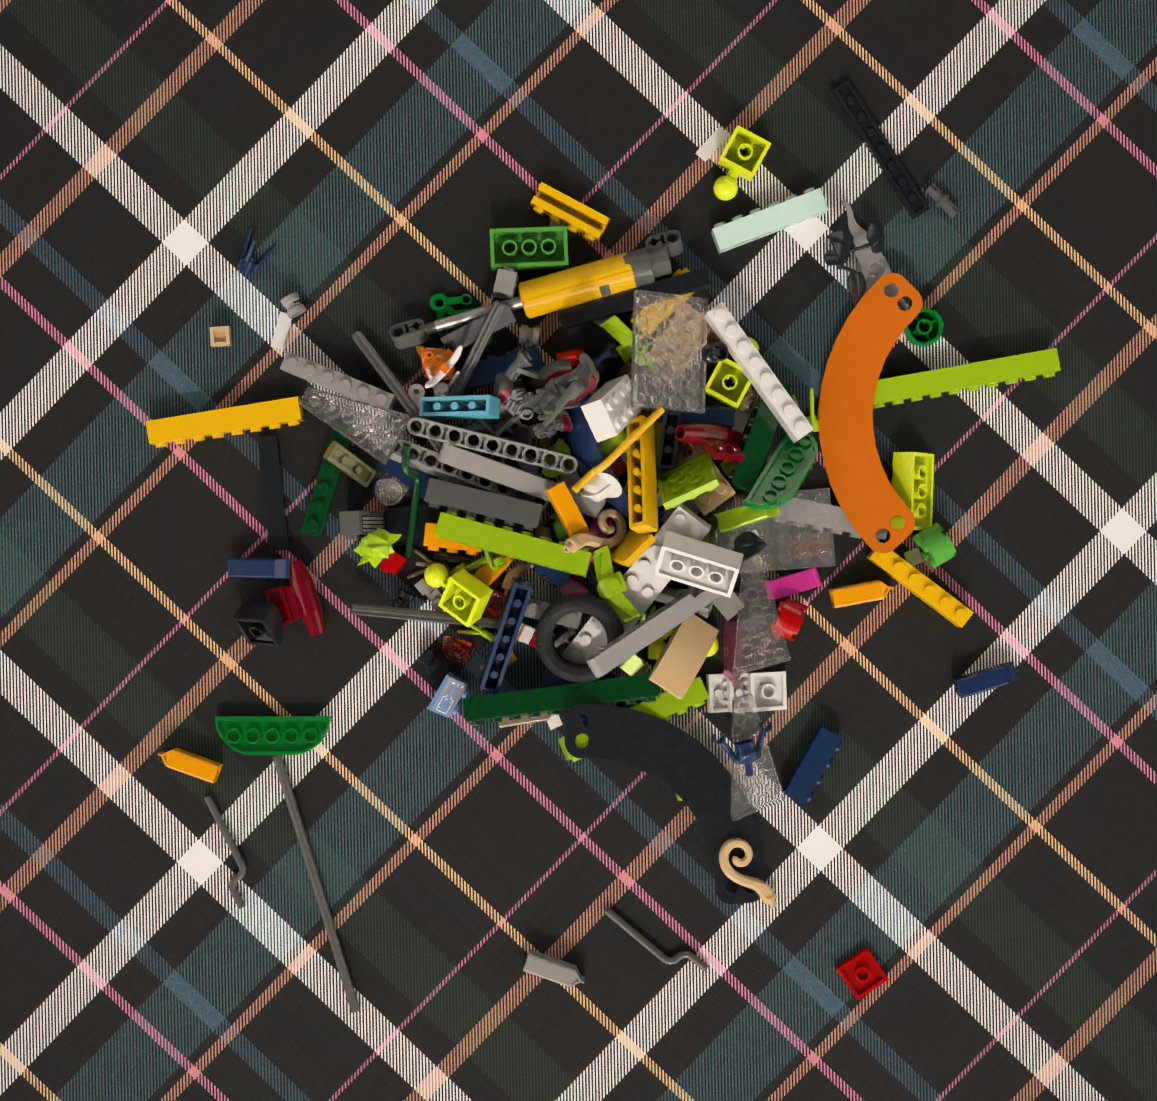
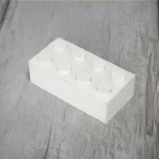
[581,374,643,442]

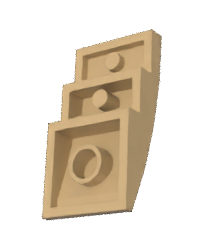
[649,614,719,700]

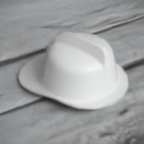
[581,472,622,502]

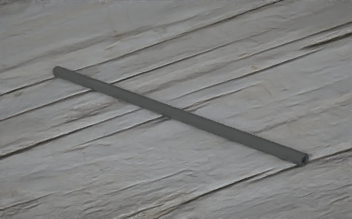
[272,755,361,1013]

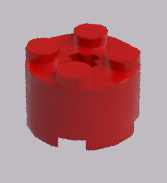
[770,598,808,642]

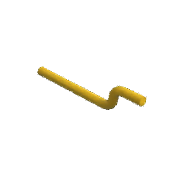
[572,406,665,493]

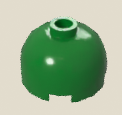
[904,307,944,347]

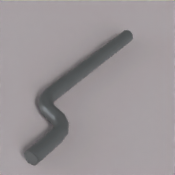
[204,795,247,909]
[603,907,708,972]

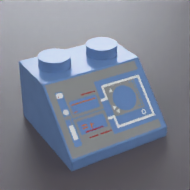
[427,672,470,718]

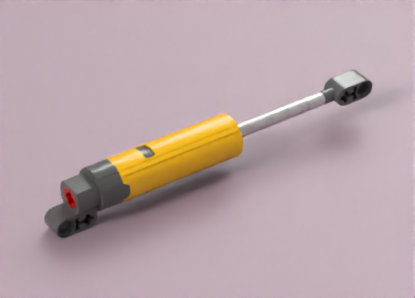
[389,230,683,349]

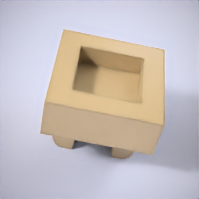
[209,326,232,347]

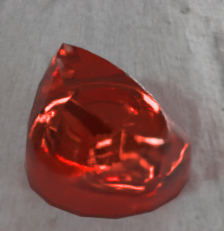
[483,590,506,619]
[441,636,476,662]

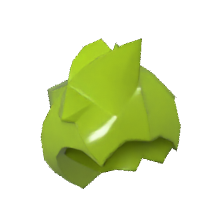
[353,528,402,568]

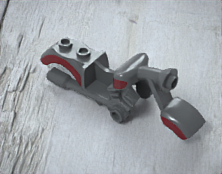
[450,349,572,455]
[503,353,599,455]

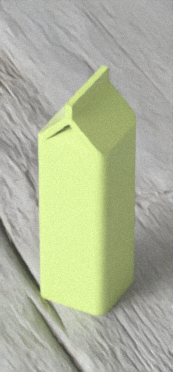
[618,654,649,676]

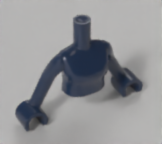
[711,720,773,777]

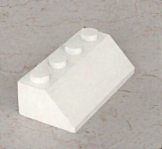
[654,531,744,598]

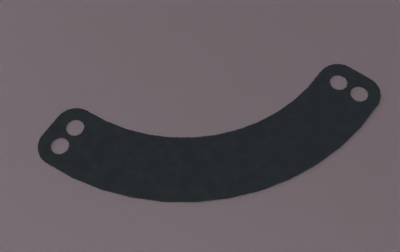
[564,703,766,904]

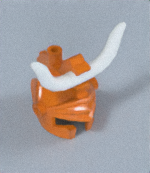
[416,345,463,388]

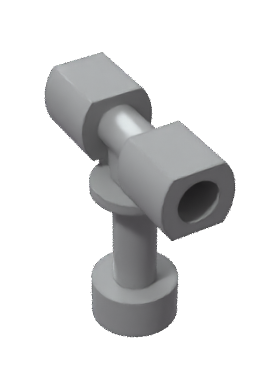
[414,567,456,612]

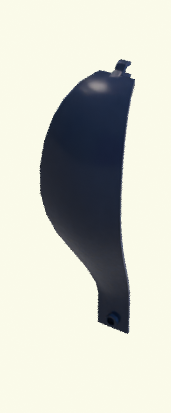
[563,344,678,585]

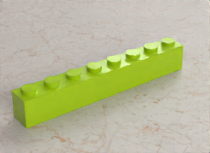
[434,511,592,578]
[558,677,709,762]

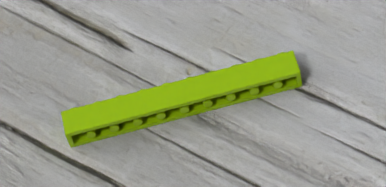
[873,348,1061,409]

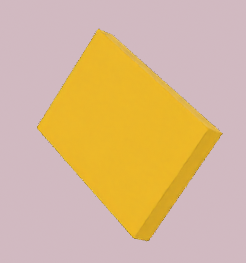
[610,529,656,567]

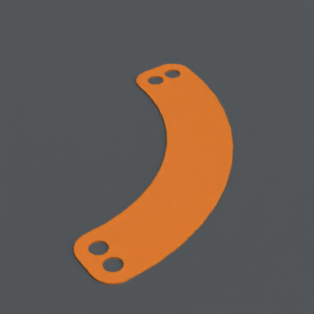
[819,273,923,553]

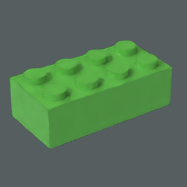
[490,226,569,271]

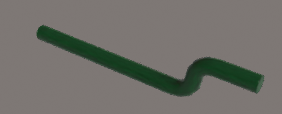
[401,444,421,558]

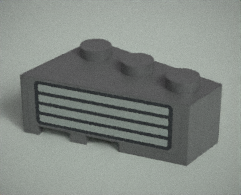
[339,511,387,539]

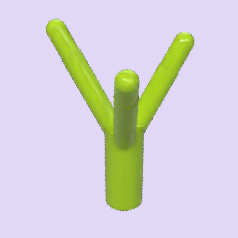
[457,624,494,642]

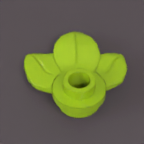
[541,440,575,478]

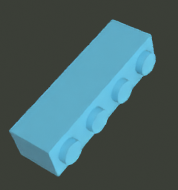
[419,395,500,420]

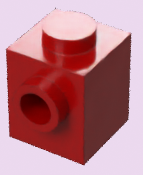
[378,549,408,575]

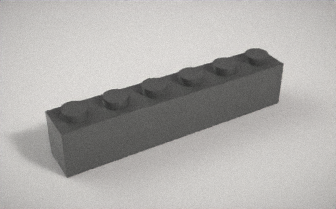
[424,478,545,532]

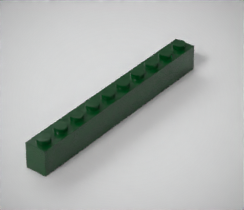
[463,673,660,726]

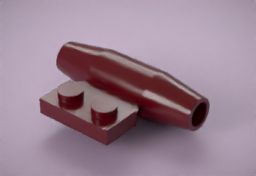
[675,423,746,462]
[264,559,326,637]

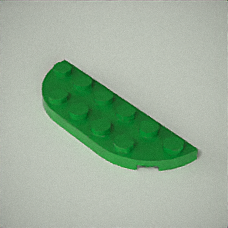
[744,431,818,510]
[215,716,331,755]

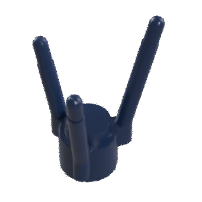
[237,226,277,275]

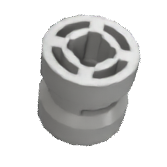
[280,292,306,319]
[519,324,540,346]

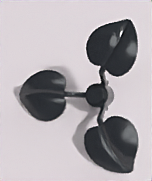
[825,220,885,307]
[688,512,767,598]

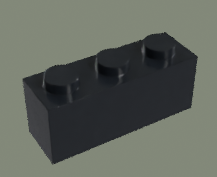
[655,407,683,470]

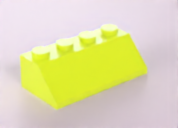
[890,452,934,530]

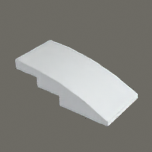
[706,671,787,713]

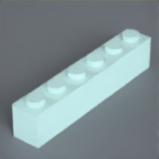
[711,187,829,254]

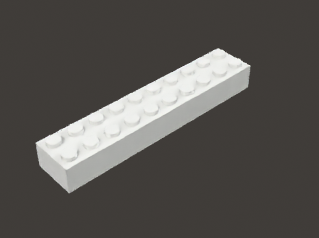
[562,503,711,664]

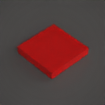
[835,946,889,1001]

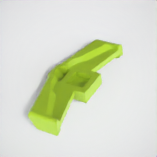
[600,315,657,379]
[592,545,642,624]

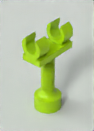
[455,550,507,573]

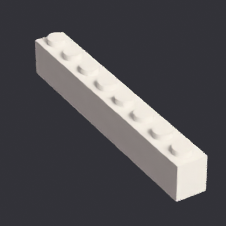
[704,302,814,443]

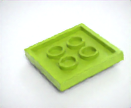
[656,452,720,510]

